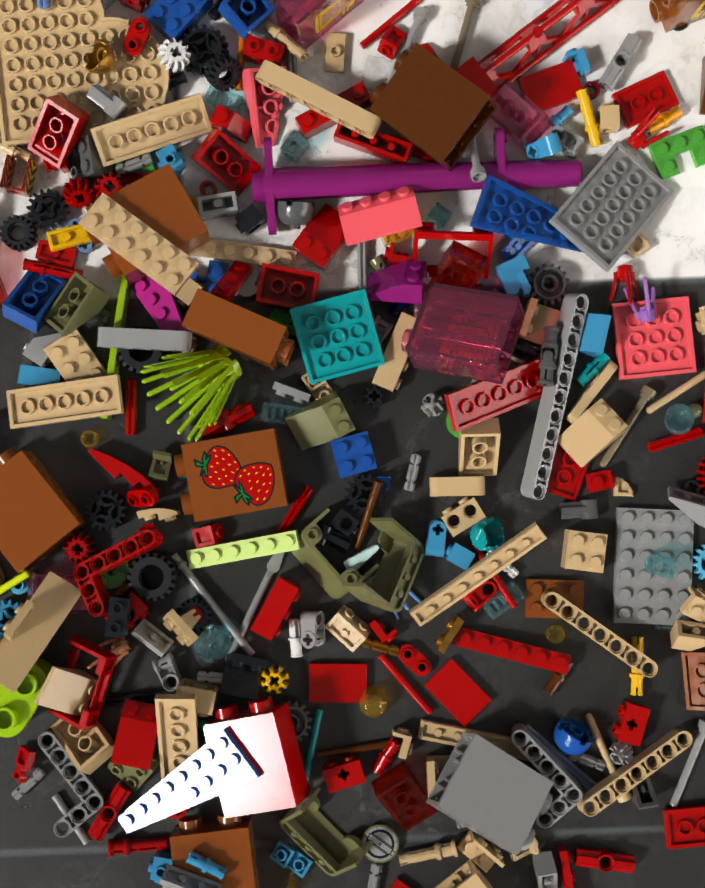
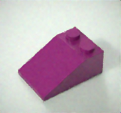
[366,260,427,304]

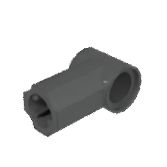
[558,499,598,519]

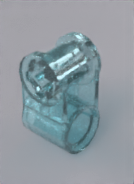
[424,202,453,240]

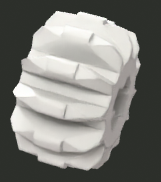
[157,38,191,73]

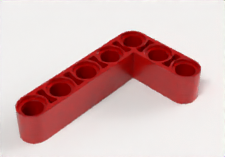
[73,529,163,617]

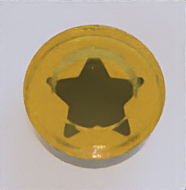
[545,624,565,644]

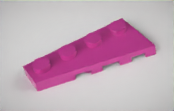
[130,276,187,331]

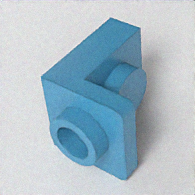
[562,48,591,78]

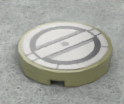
[361,823,399,863]

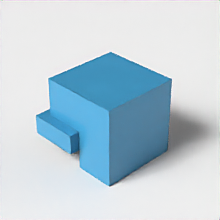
[495,254,531,301]

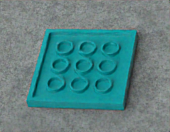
[289,288,385,384]

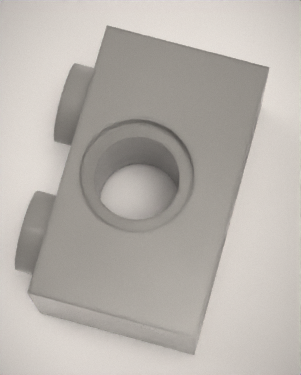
[197,191,240,221]

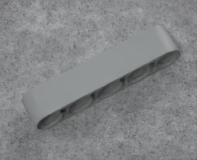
[97,327,192,352]

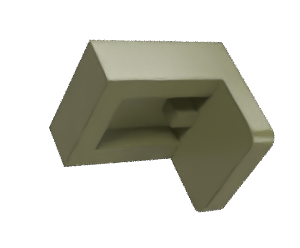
[148,450,173,482]

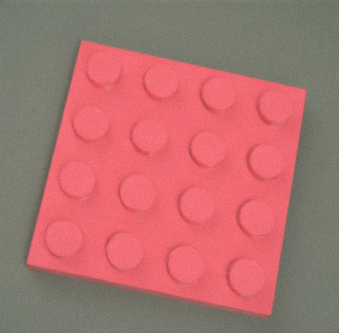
[611,296,697,380]

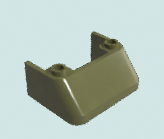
[291,507,379,599]
[341,518,425,612]
[279,787,374,877]

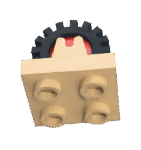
[162,598,212,647]

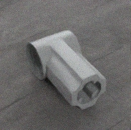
[87,83,128,120]

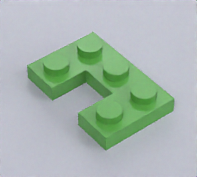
[648,125,705,180]

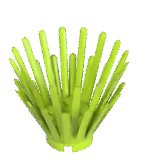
[140,345,242,442]

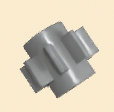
[421,393,446,417]
[609,741,634,766]

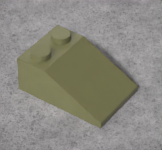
[44,271,110,337]
[284,391,356,450]

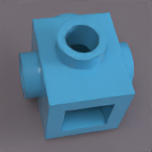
[155,143,186,176]
[148,850,173,884]

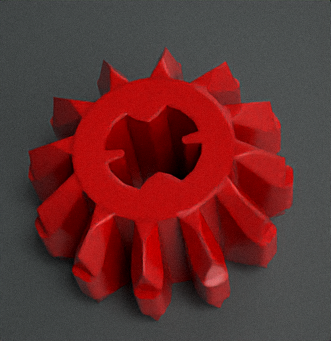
[94,172,127,198]
[63,176,96,209]
[62,532,96,565]

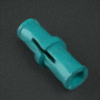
[575,352,611,387]

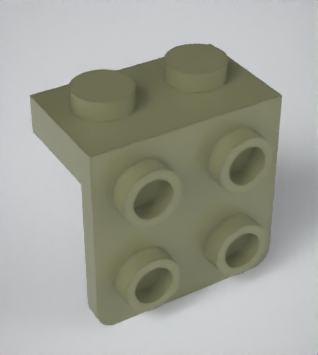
[107,750,160,791]

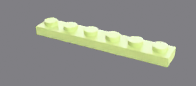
[186,530,301,569]

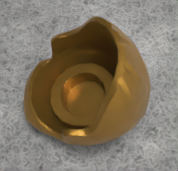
[85,39,115,74]

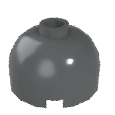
[276,200,315,229]

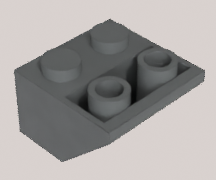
[68,135,113,182]

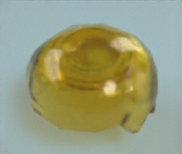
[359,686,388,718]

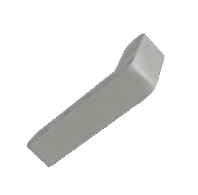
[511,723,583,829]
[38,730,104,838]

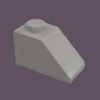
[22,333,62,368]
[532,851,558,888]

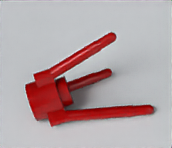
[627,107,669,150]
[609,265,640,305]

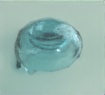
[664,404,695,435]

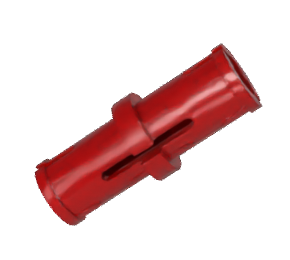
[371,737,402,775]

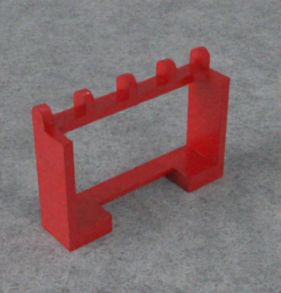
[412,222,494,279]
[47,634,118,731]

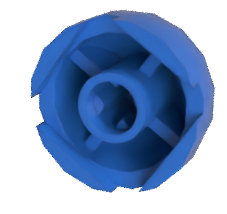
[553,717,594,755]

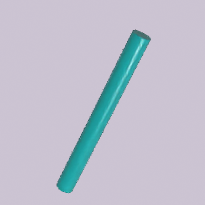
[304,708,324,783]

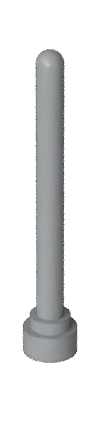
[387,6,430,83]
[469,138,487,183]
[670,719,705,808]

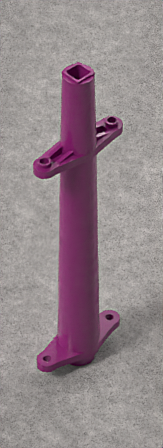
[252,127,582,235]

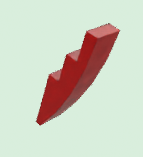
[88,448,161,493]

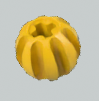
[261,665,289,694]

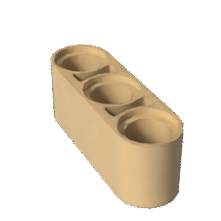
[429,476,485,497]

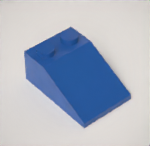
[2,271,67,334]

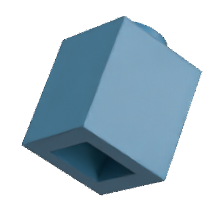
[445,542,476,570]

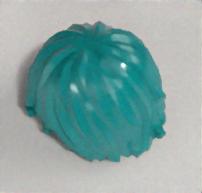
[470,516,505,551]

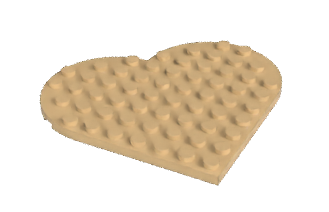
[0,0,170,146]

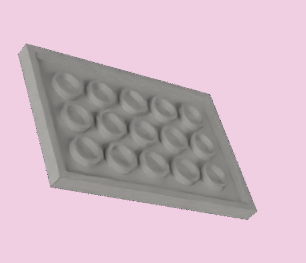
[548,141,674,272]
[612,507,694,625]

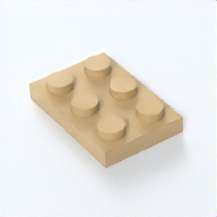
[43,329,107,382]

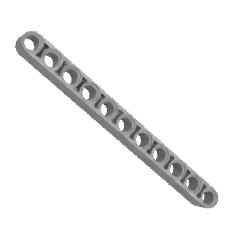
[520,293,589,500]

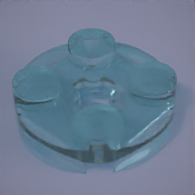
[193,624,232,663]

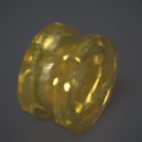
[80,430,100,448]

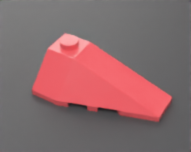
[242,66,286,148]

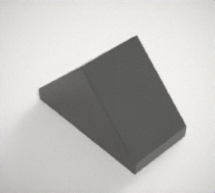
[631,772,659,810]

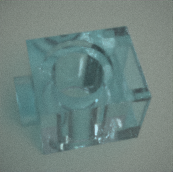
[280,130,310,164]
[644,554,677,580]

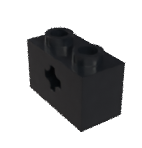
[104,594,134,639]

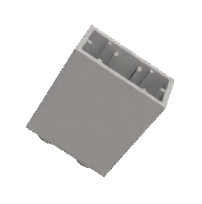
[426,732,554,855]

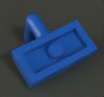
[497,234,534,262]
[190,260,229,293]

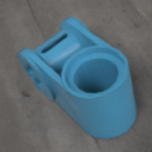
[526,132,563,160]
[424,519,447,557]

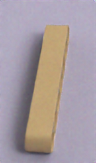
[255,60,382,139]
[541,590,658,677]
[577,728,693,817]

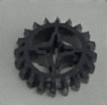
[179,24,229,78]

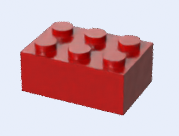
[255,263,320,310]
[250,574,302,641]

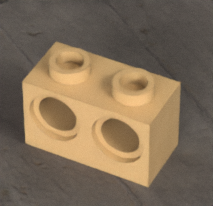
[440,496,486,537]

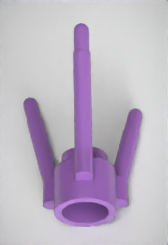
[623,277,657,323]

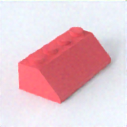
[337,185,423,246]

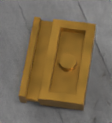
[435,614,464,654]

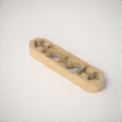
[565,360,618,424]

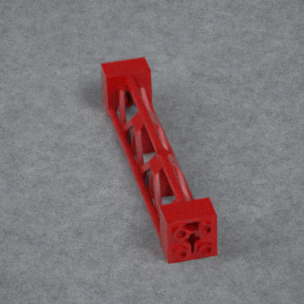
[455,0,621,99]

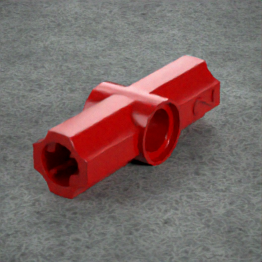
[198,401,256,441]
[87,781,132,841]
[574,847,635,873]

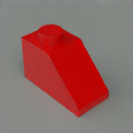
[210,104,252,144]

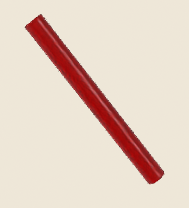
[359,0,422,49]
[469,543,518,609]
[377,653,434,715]

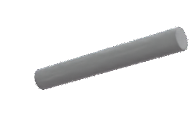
[51,793,90,845]

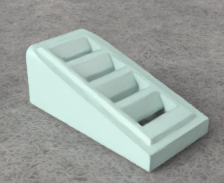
[343,543,379,570]

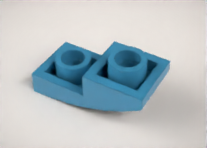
[17,364,60,386]
[269,840,314,879]

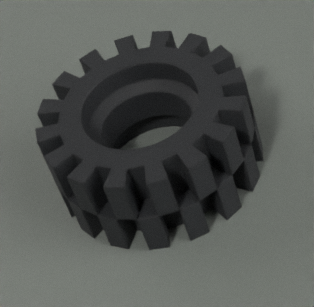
[205,53,242,92]
[0,215,38,252]

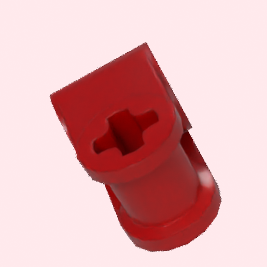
[461,579,497,613]

